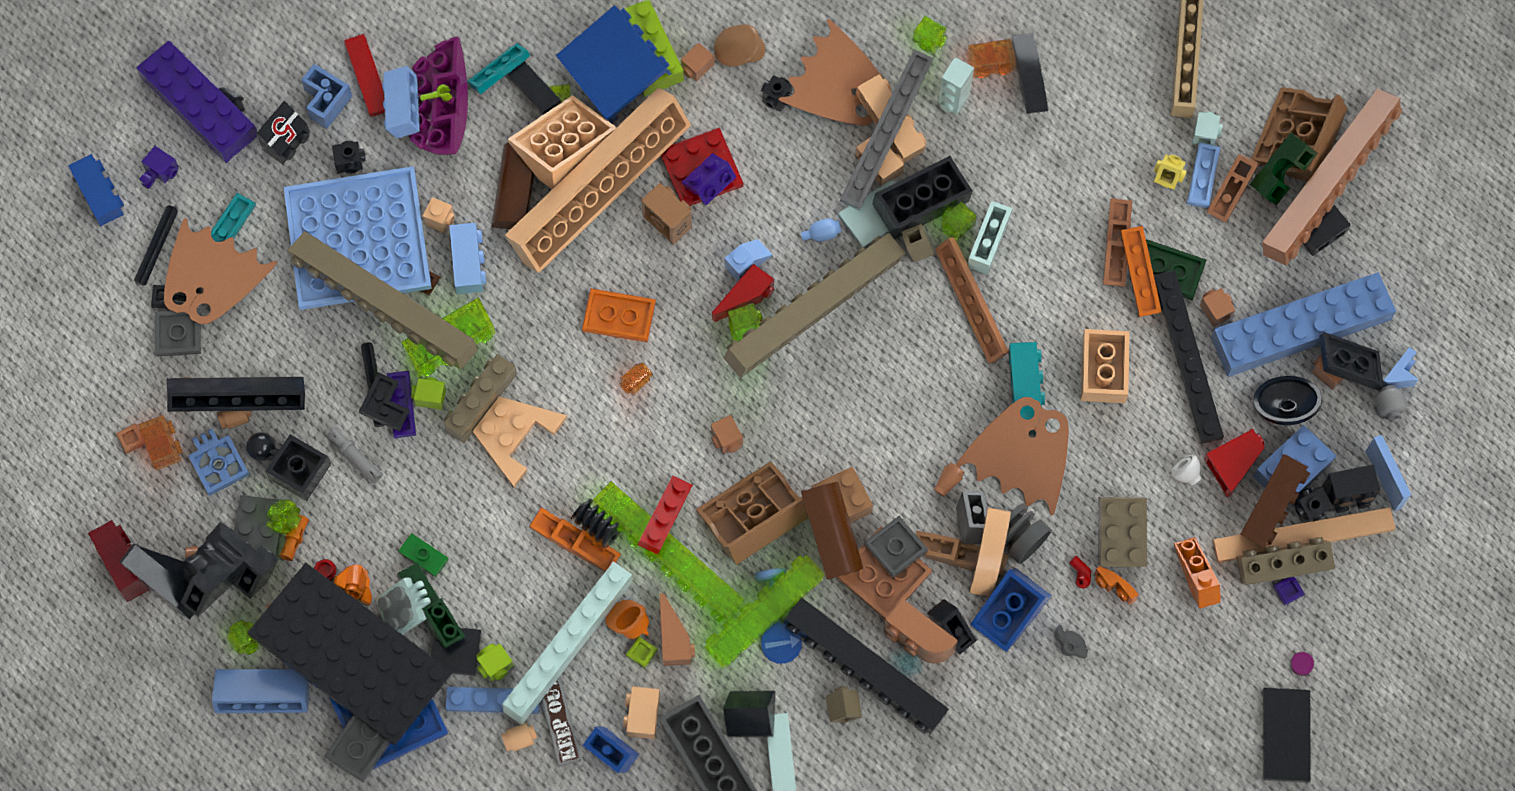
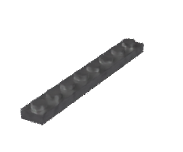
[840,49,934,211]

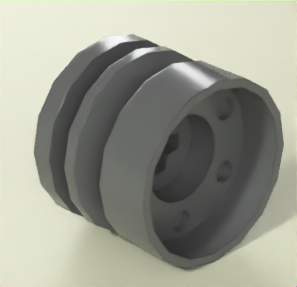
[1004,503,1052,564]

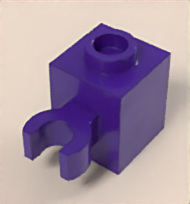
[139,146,179,189]

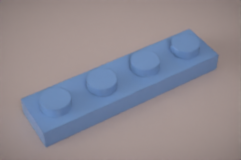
[446,687,539,714]

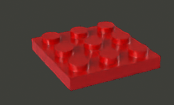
[660,128,744,206]

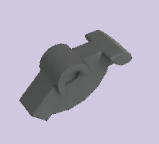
[1054,625,1088,659]

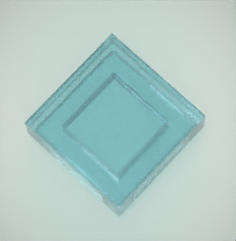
[893,652,923,677]

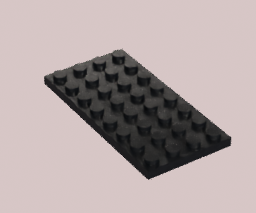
[247,562,452,746]

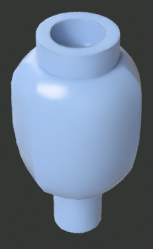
[801,218,842,242]

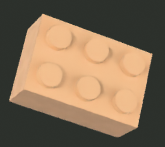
[1081,329,1129,403]

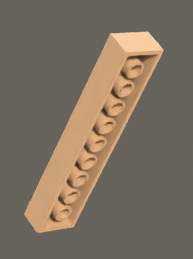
[505,87,691,273]

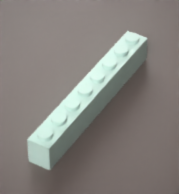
[503,562,632,725]

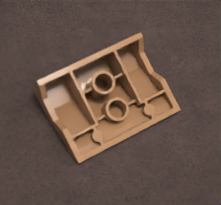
[1251,87,1347,181]
[696,461,809,565]

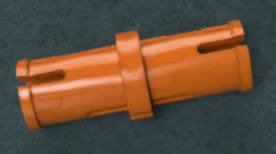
[279,514,309,561]

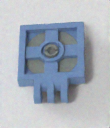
[188,428,250,496]

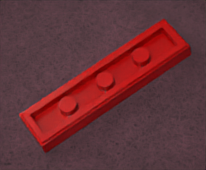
[344,34,385,117]

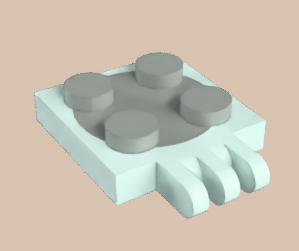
[375,578,431,635]

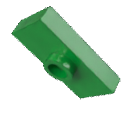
[398,533,449,578]

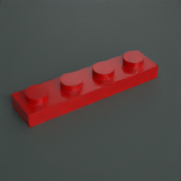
[637,475,693,555]

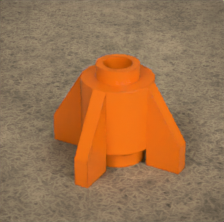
[334,564,372,605]

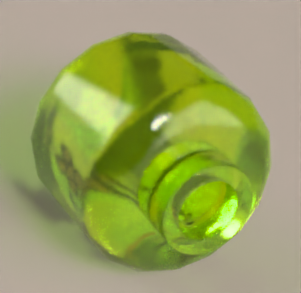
[227,620,259,655]

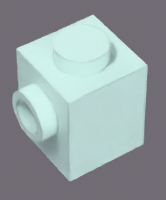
[1192,111,1223,145]

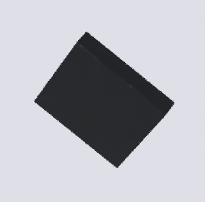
[431,628,482,676]

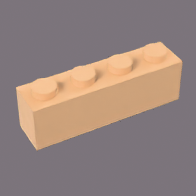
[855,74,926,163]

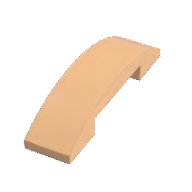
[969,508,1011,597]

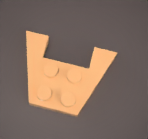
[473,396,567,488]

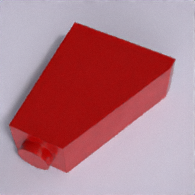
[1204,429,1265,497]

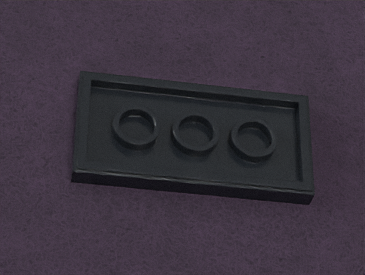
[1263,688,1311,783]

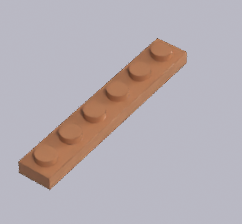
[935,237,1009,364]

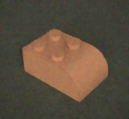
[884,599,958,664]

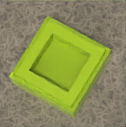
[626,636,658,669]

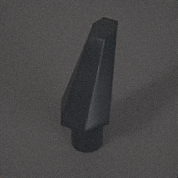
[219,87,245,112]

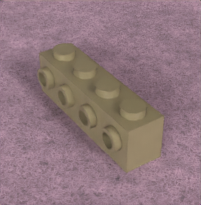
[444,354,517,443]
[1237,537,1335,585]

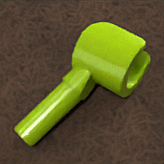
[420,85,452,101]

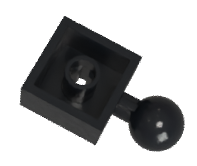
[246,432,331,501]

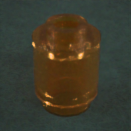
[619,362,653,395]

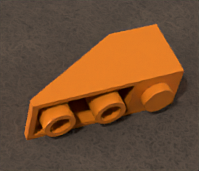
[1174,537,1221,609]

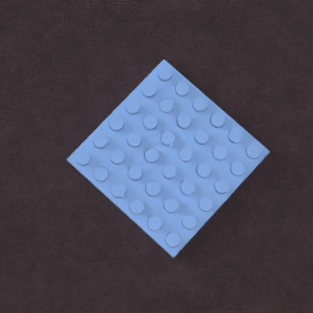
[284,166,432,310]

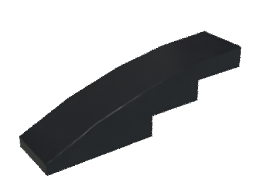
[1012,33,1048,114]

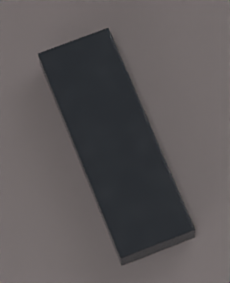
[507,61,562,115]

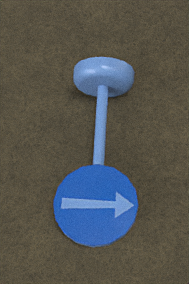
[754,568,802,664]

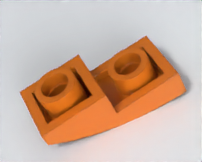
[1094,566,1139,605]

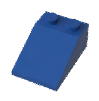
[970,568,1052,652]

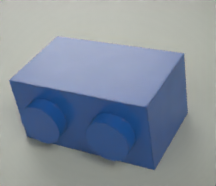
[582,726,640,774]

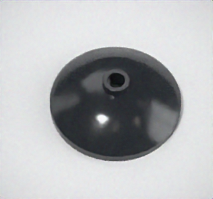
[1253,376,1322,426]

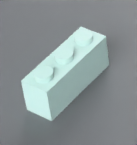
[938,57,974,115]
[968,201,1012,275]

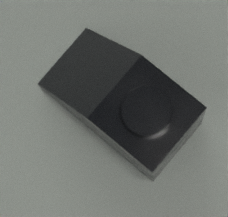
[927,599,977,655]

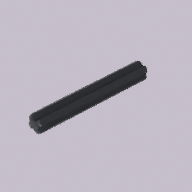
[134,205,178,286]
[361,342,385,427]

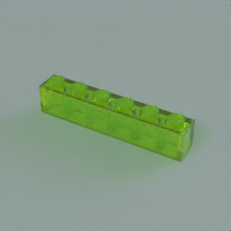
[704,554,826,669]

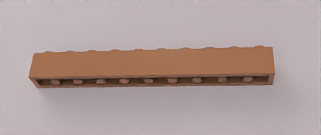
[1262,88,1402,266]

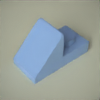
[1383,347,1418,388]

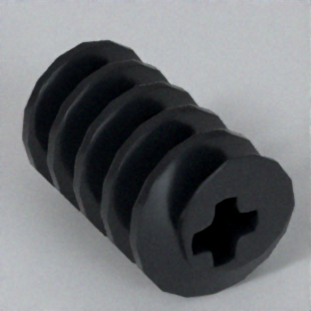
[571,499,620,548]

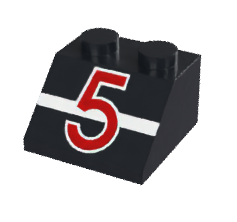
[256,101,310,164]

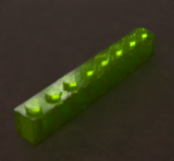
[593,481,745,625]

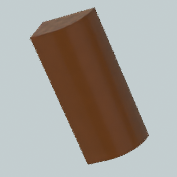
[491,142,534,230]
[801,482,864,580]

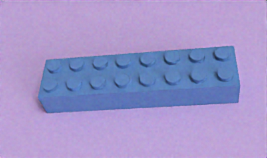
[1211,272,1396,377]

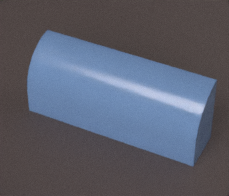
[212,669,309,713]

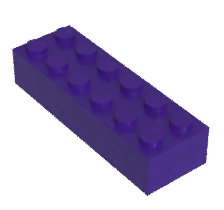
[136,40,257,163]

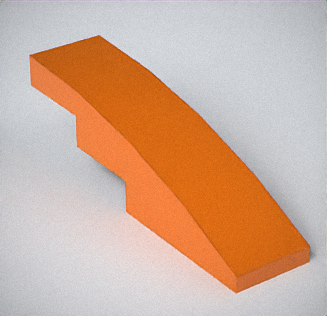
[529,507,621,572]

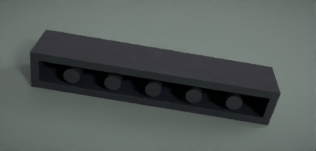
[167,377,305,412]

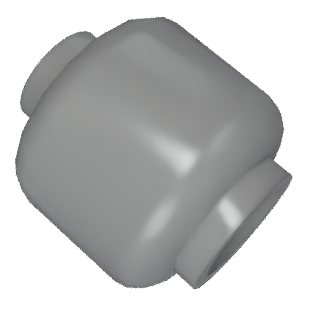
[1375,385,1406,420]

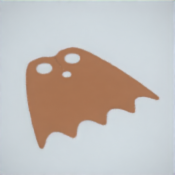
[779,19,884,125]
[164,218,277,324]
[956,397,1069,516]

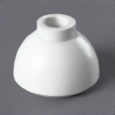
[1171,455,1201,485]

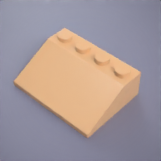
[508,95,617,189]

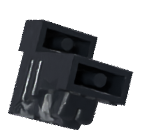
[181,521,279,617]

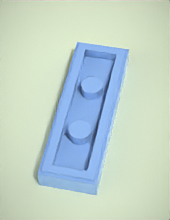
[1187,143,1220,208]

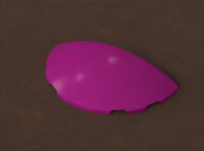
[408,36,468,155]

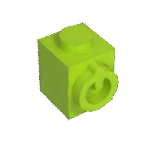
[476,643,514,682]

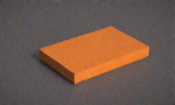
[582,288,656,343]

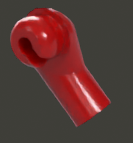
[1069,556,1091,589]

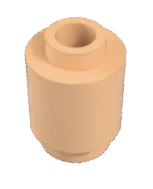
[501,722,537,752]

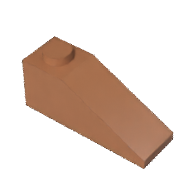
[1207,153,1260,222]
[660,594,695,666]

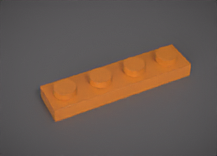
[1120,226,1162,317]

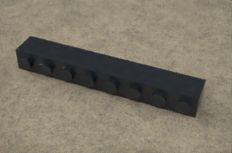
[784,597,949,735]

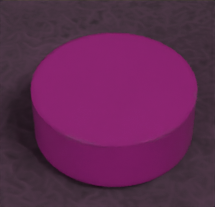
[1290,652,1314,676]

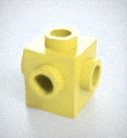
[1153,154,1187,190]

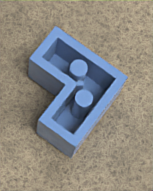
[301,64,352,129]

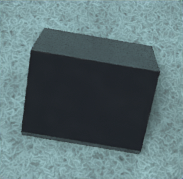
[723,691,776,737]

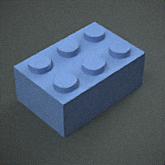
[1253,425,1336,506]

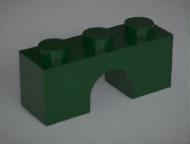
[1250,133,1318,205]

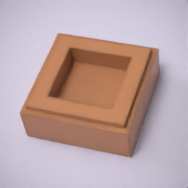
[116,423,147,454]

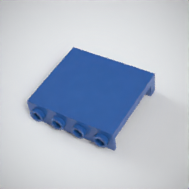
[556,5,672,124]

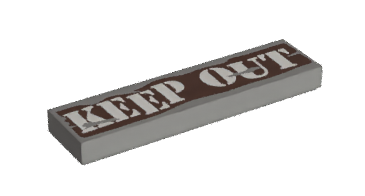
[542,677,581,767]

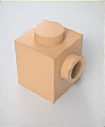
[423,197,455,233]

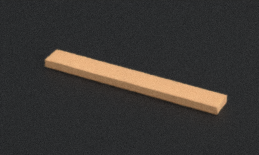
[1213,507,1396,563]

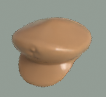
[714,24,766,67]

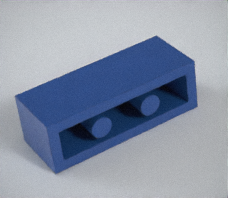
[68,154,124,227]

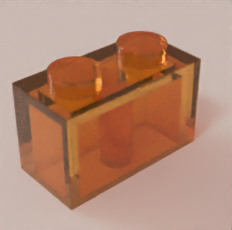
[967,39,1015,78]
[138,415,183,471]

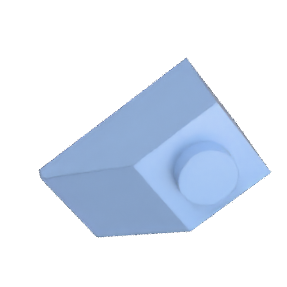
[724,239,772,281]

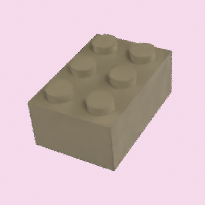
[1098,497,1147,567]

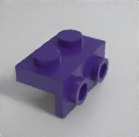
[682,153,736,205]

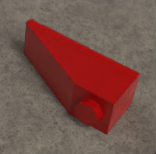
[712,264,775,322]

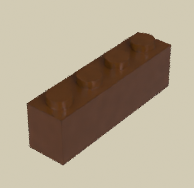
[1240,453,1310,547]

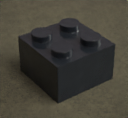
[1322,464,1381,513]

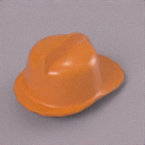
[605,599,649,639]

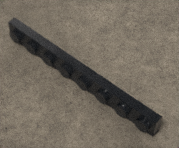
[1154,270,1224,444]

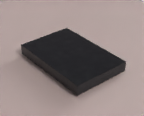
[1319,332,1384,391]

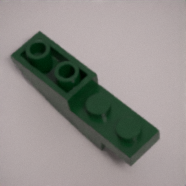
[397,563,465,648]

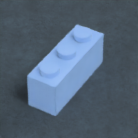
[382,66,420,138]
[449,223,487,294]

